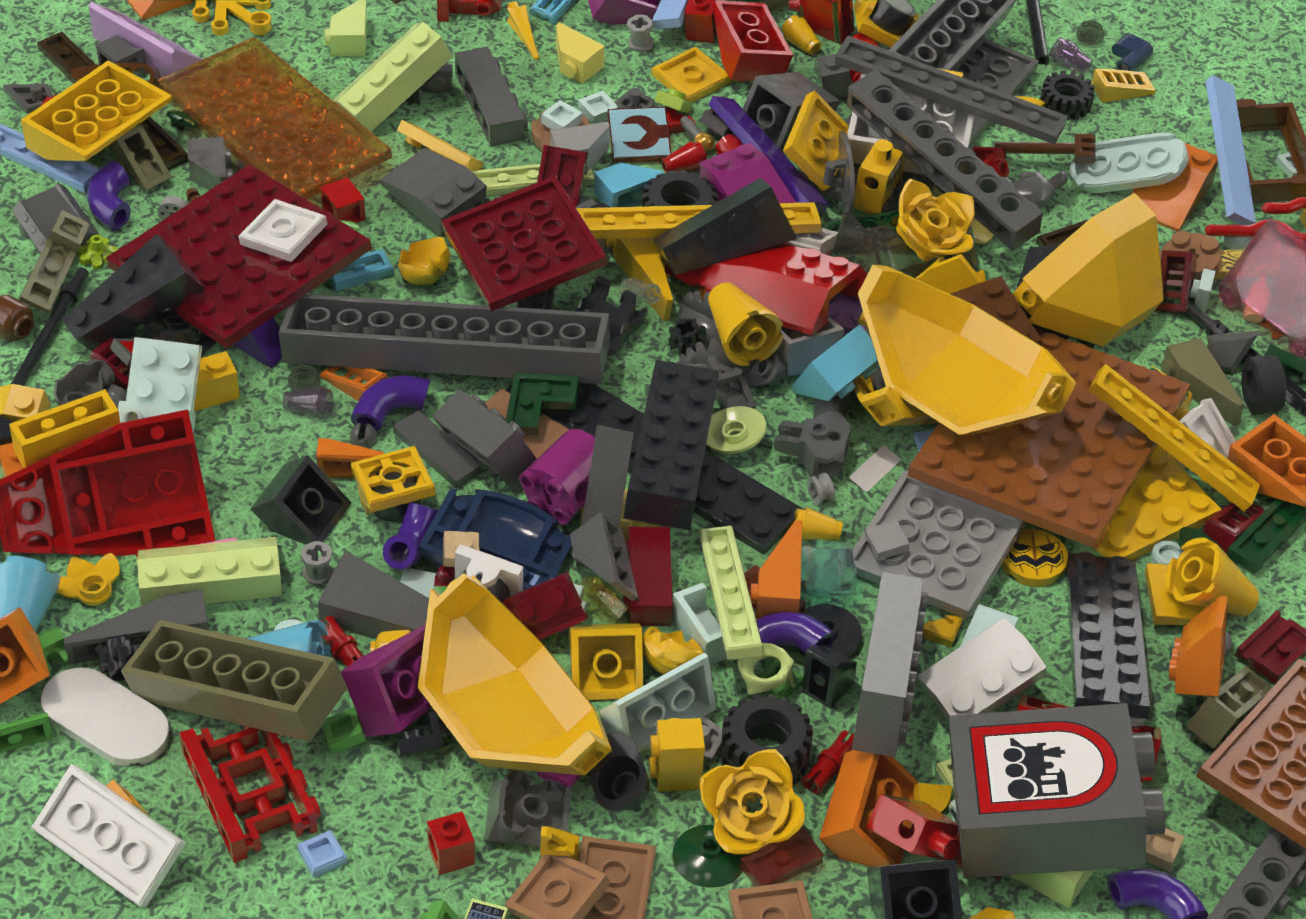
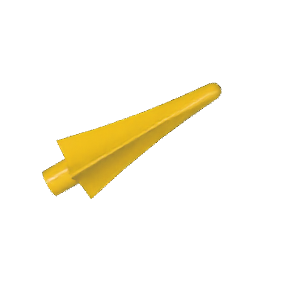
[507,1,539,60]

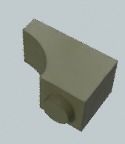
[108,124,172,192]

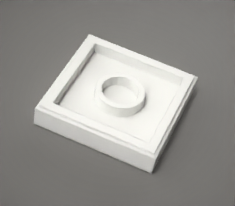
[238,199,327,262]

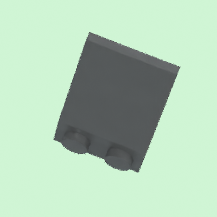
[380,148,487,237]

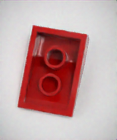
[712,0,793,82]

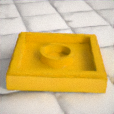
[651,47,732,102]

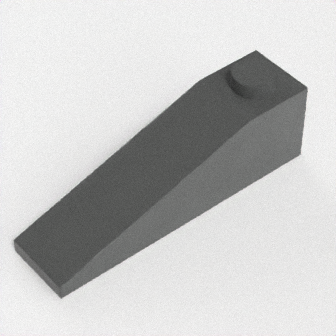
[64,590,208,664]

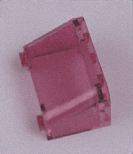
[1218,220,1306,359]

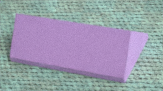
[89,2,207,85]

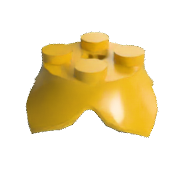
[896,178,975,261]
[700,749,805,854]

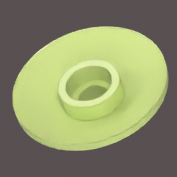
[706,406,767,454]

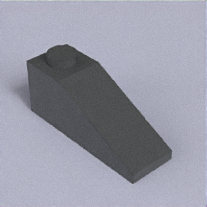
[570,512,638,601]

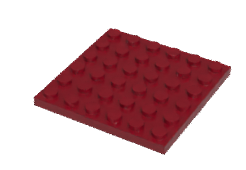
[106,164,372,348]

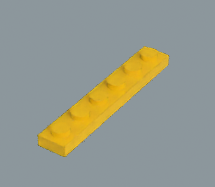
[1088,364,1260,511]

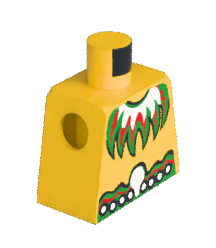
[854,139,904,215]

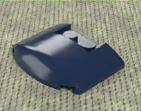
[418,489,572,590]

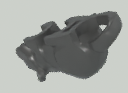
[1002,171,1068,209]

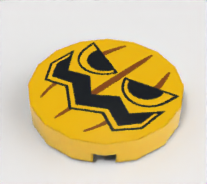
[1002,528,1068,587]

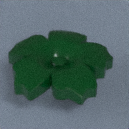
[166,110,202,131]

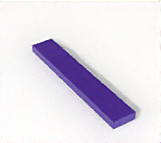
[709,96,829,213]

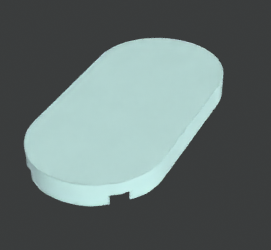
[1070,132,1189,193]

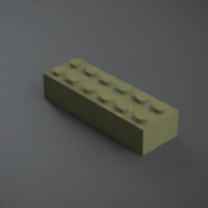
[121,620,348,742]

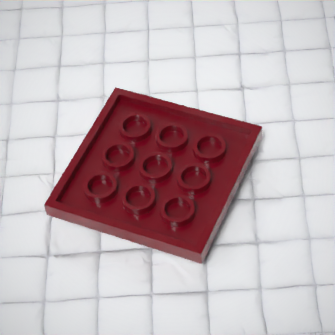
[441,175,608,312]

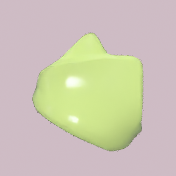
[737,643,795,695]

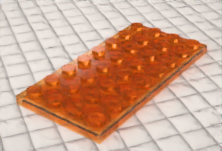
[157,37,392,199]

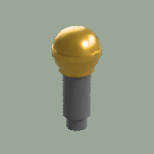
[680,116,715,153]

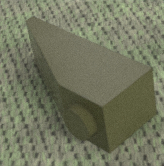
[1161,338,1244,426]
[1186,666,1273,749]

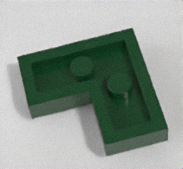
[506,372,580,435]

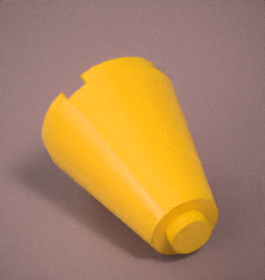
[708,282,783,366]
[1165,538,1259,617]

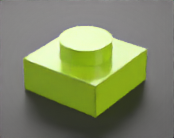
[654,88,693,113]

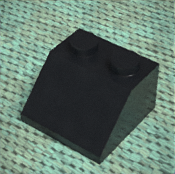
[251,455,351,545]

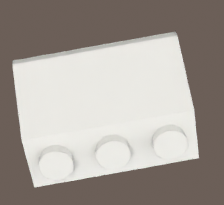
[917,618,1047,722]

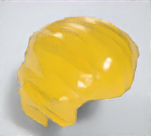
[397,237,451,286]
[642,627,704,674]

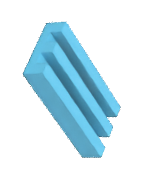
[529,0,577,24]
[329,249,394,291]

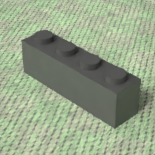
[455,46,528,147]

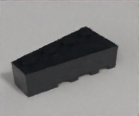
[653,178,797,275]
[62,234,206,351]

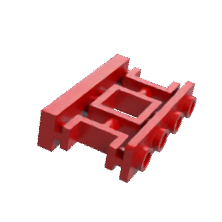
[179,726,321,863]

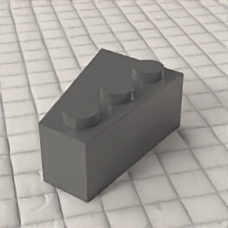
[432,389,537,495]

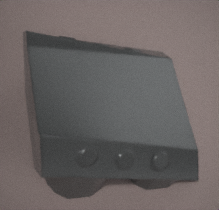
[12,182,100,254]
[483,770,571,847]

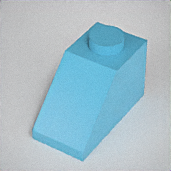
[594,163,664,207]

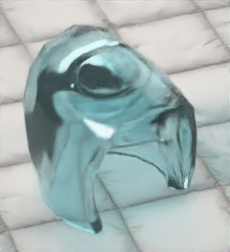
[800,539,857,606]

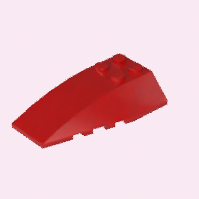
[665,244,867,336]
[0,409,216,557]

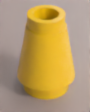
[781,15,822,55]
[793,507,843,541]

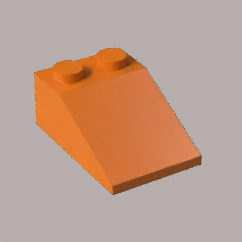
[1131,143,1218,232]
[1227,414,1306,507]

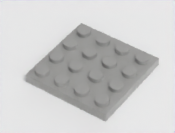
[844,470,1026,620]

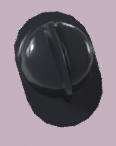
[587,732,650,812]

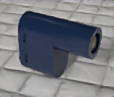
[1112,33,1153,71]

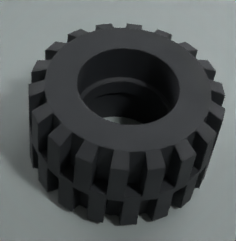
[642,170,718,238]
[720,694,813,785]

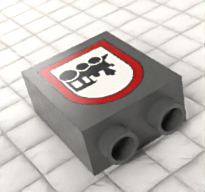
[949,703,1165,878]

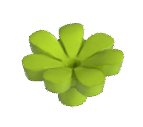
[77,235,118,270]

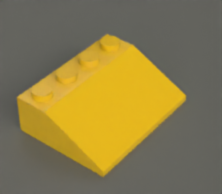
[21,61,173,161]

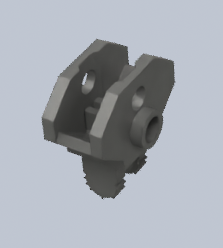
[773,410,851,479]

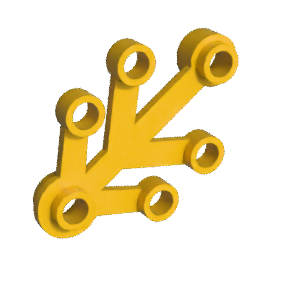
[192,0,272,36]

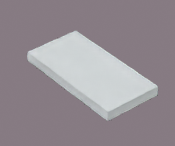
[31,764,186,908]

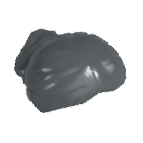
[54,359,115,406]

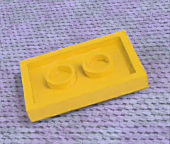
[783,90,849,191]

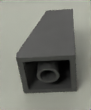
[743,72,840,153]

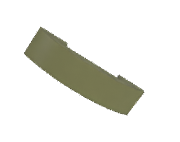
[19,210,90,314]

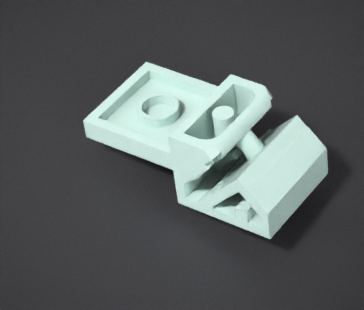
[118,337,202,434]

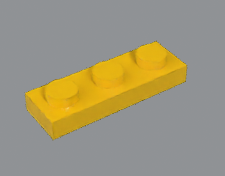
[397,120,484,171]

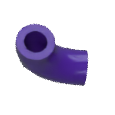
[86,161,131,231]
[351,375,431,431]
[382,502,438,570]
[756,611,836,654]
[1107,868,1208,919]

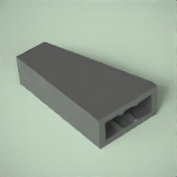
[318,552,429,639]

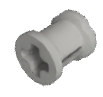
[627,14,654,52]
[301,541,333,585]

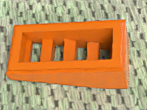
[320,366,388,401]
[316,438,384,478]

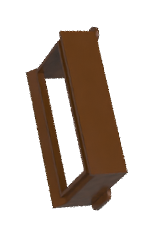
[1236,99,1306,205]

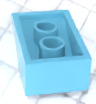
[790,324,880,401]

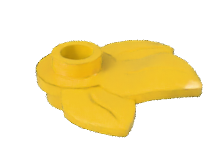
[57,553,120,606]

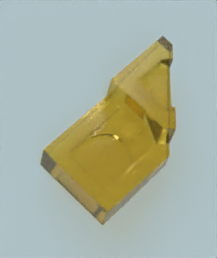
[578,576,627,618]

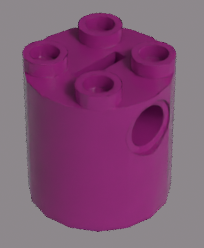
[519,429,595,525]

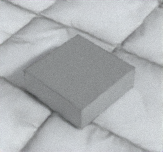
[865,519,910,561]

